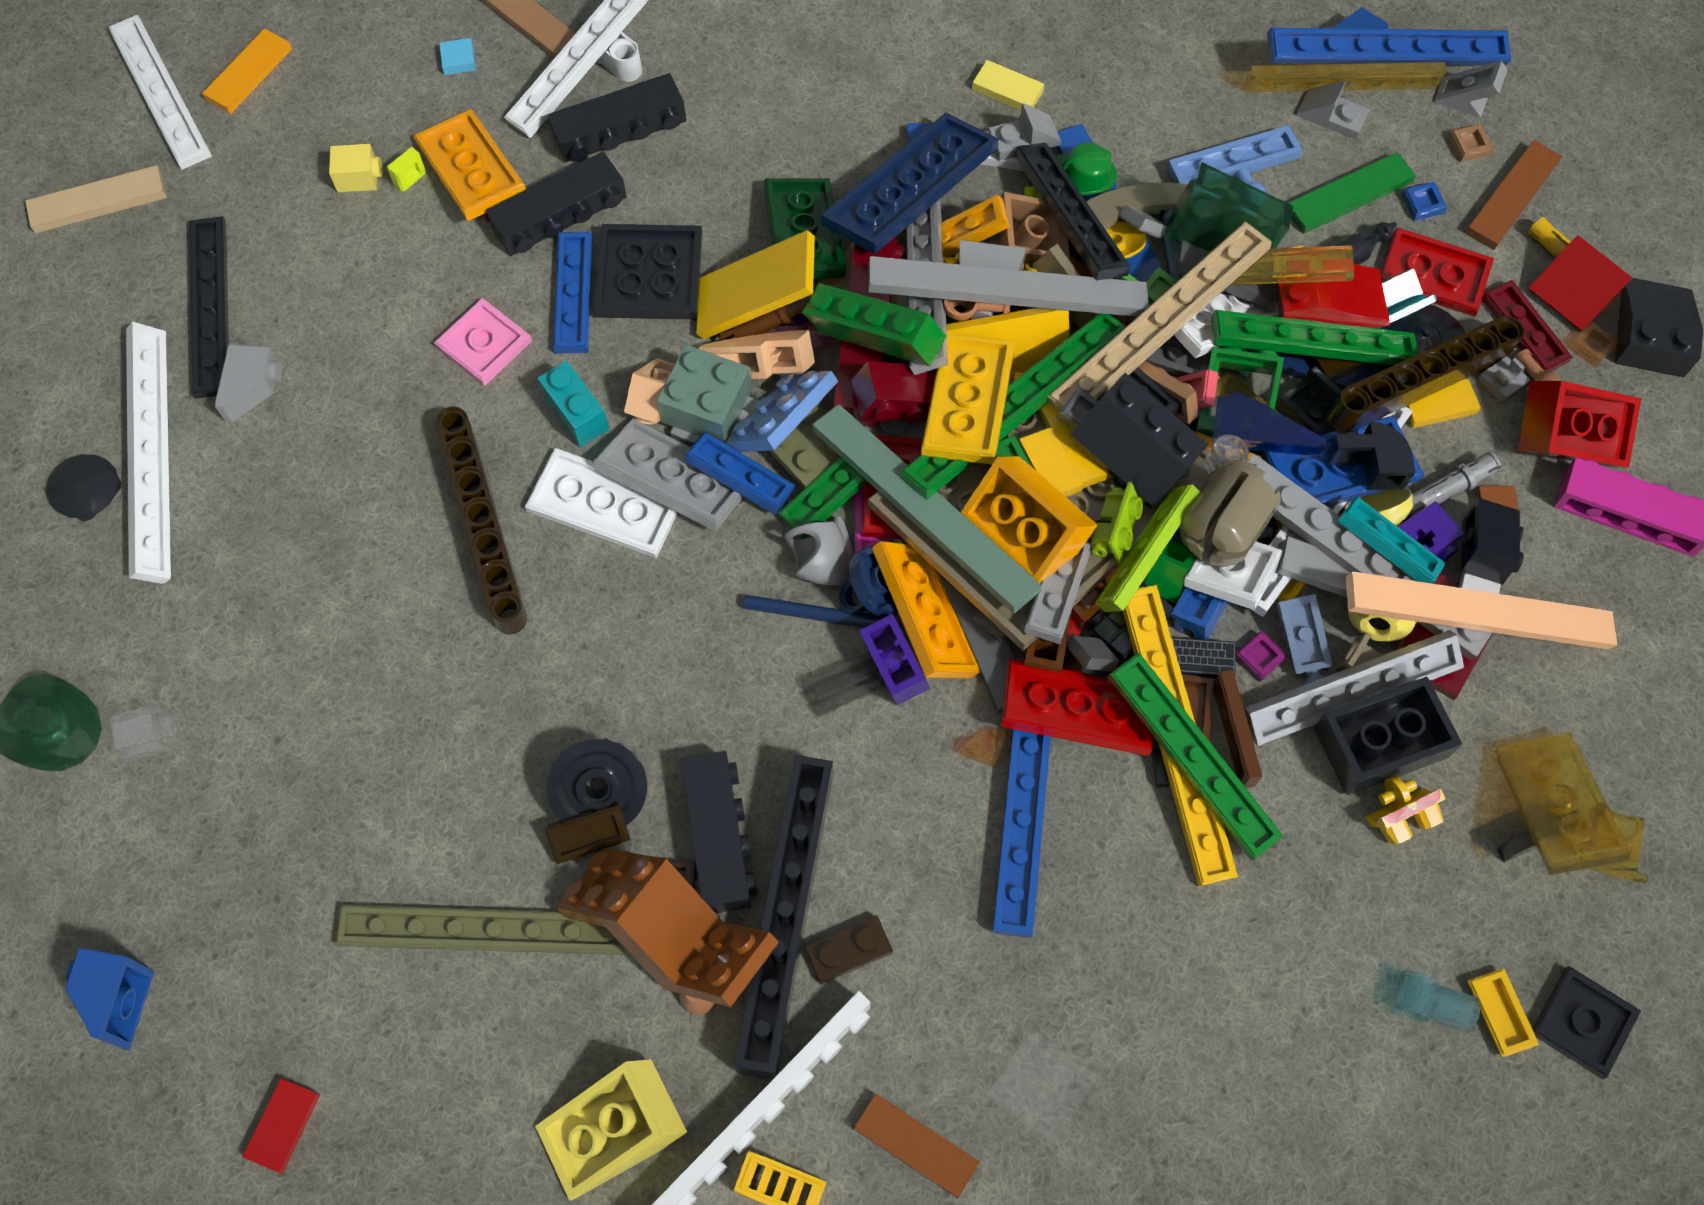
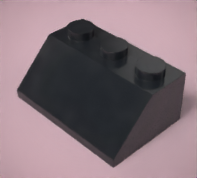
[1068,373,1209,509]

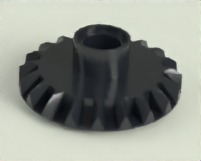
[546,737,648,825]

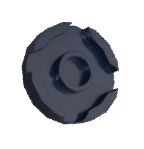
[838,546,899,618]

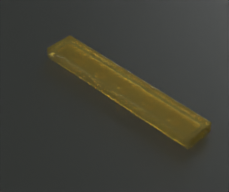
[1244,62,1446,93]

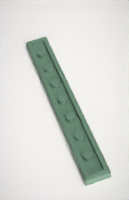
[812,404,1042,614]

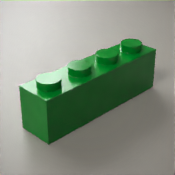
[802,283,947,367]

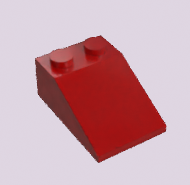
[1274,255,1390,328]
[1518,381,1642,468]

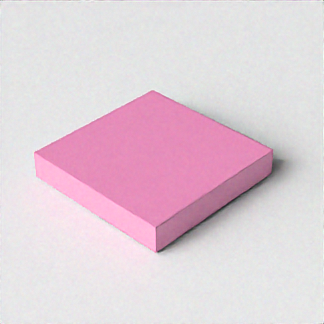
[434,298,532,386]

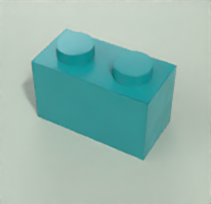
[537,361,609,448]

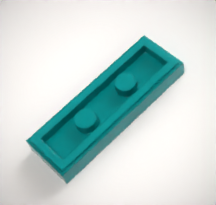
[1337,496,1445,584]

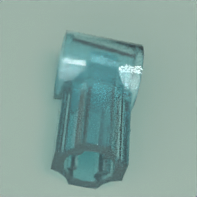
[1393,971,1481,1033]

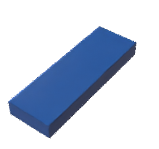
[685,431,795,515]

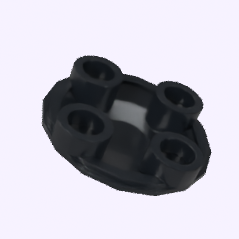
[47,454,122,521]

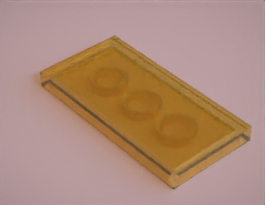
[1495,732,1631,875]

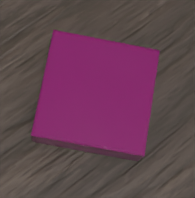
[1236,630,1288,682]

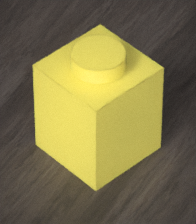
[329,144,383,192]

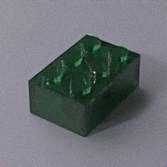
[1164,162,1293,272]

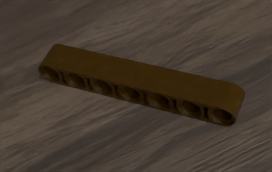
[1327,316,1525,433]
[436,406,527,635]

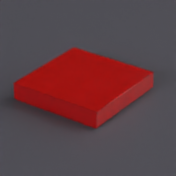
[1529,235,1632,332]

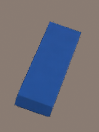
[553,232,593,354]

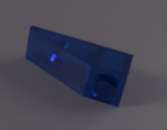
[1213,393,1326,456]

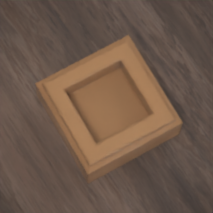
[1448,123,1494,162]

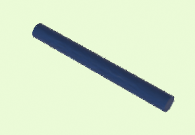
[743,594,883,628]

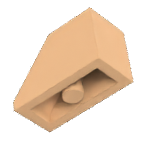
[624,358,675,424]

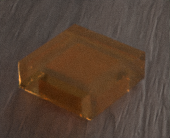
[1568,321,1620,368]

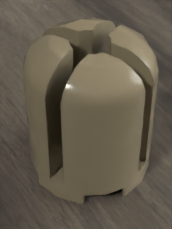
[1180,460,1281,568]

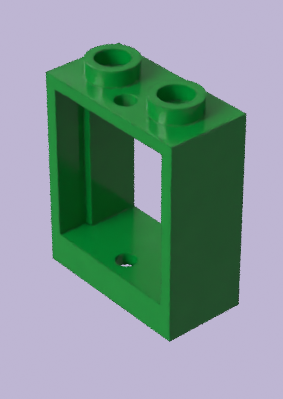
[1197,346,1284,448]

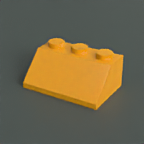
[960,456,1098,583]

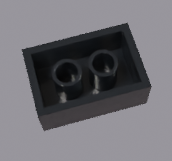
[1314,676,1462,795]

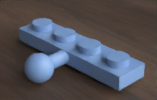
[1167,125,1303,209]

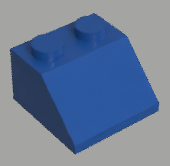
[65,948,154,1051]

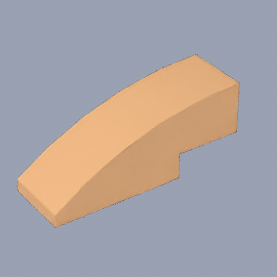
[699,330,815,379]

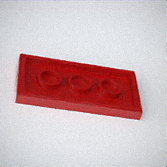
[1001,659,1153,756]

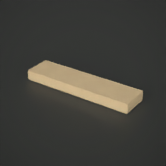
[25,165,167,233]

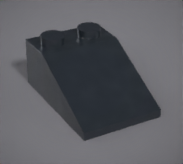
[1615,278,1703,378]

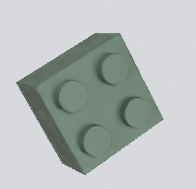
[656,344,753,444]

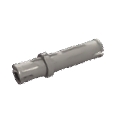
[1407,451,1501,519]

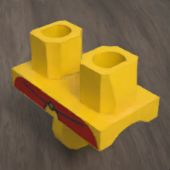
[1365,775,1445,845]

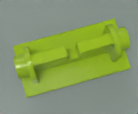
[1091,482,1143,565]

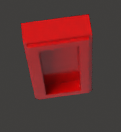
[242,1079,320,1174]

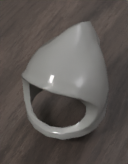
[784,516,853,586]

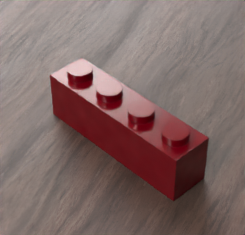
[851,361,937,423]

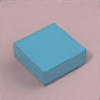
[439,38,476,75]

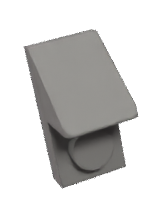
[1434,61,1508,117]
[1296,81,1370,139]
[988,104,1061,161]

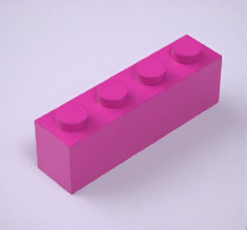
[1554,457,1704,557]

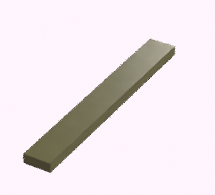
[335,905,632,956]

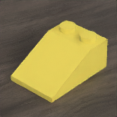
[535,1059,687,1201]

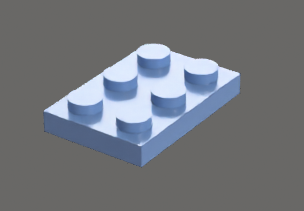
[725,370,838,453]

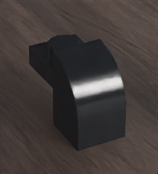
[1327,422,1416,490]

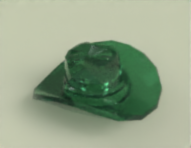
[0,673,102,772]

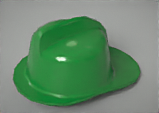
[1056,142,1117,196]

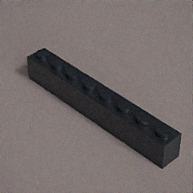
[734,755,833,1079]

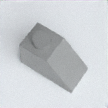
[215,345,282,422]

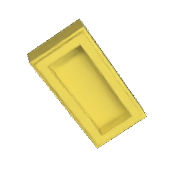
[972,60,1044,110]

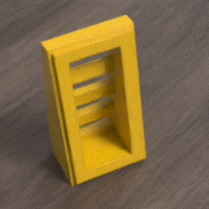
[734,1151,827,1205]

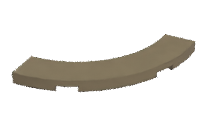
[1060,183,1238,235]

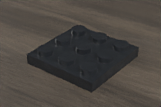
[594,224,703,319]

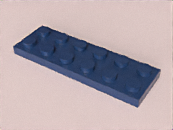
[821,112,999,254]

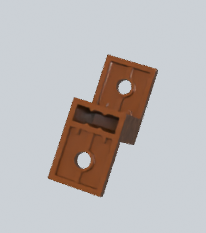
[556,848,779,1007]

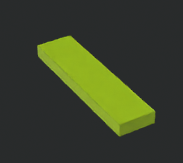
[1096,484,1201,612]

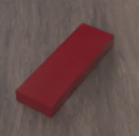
[1482,280,1573,371]

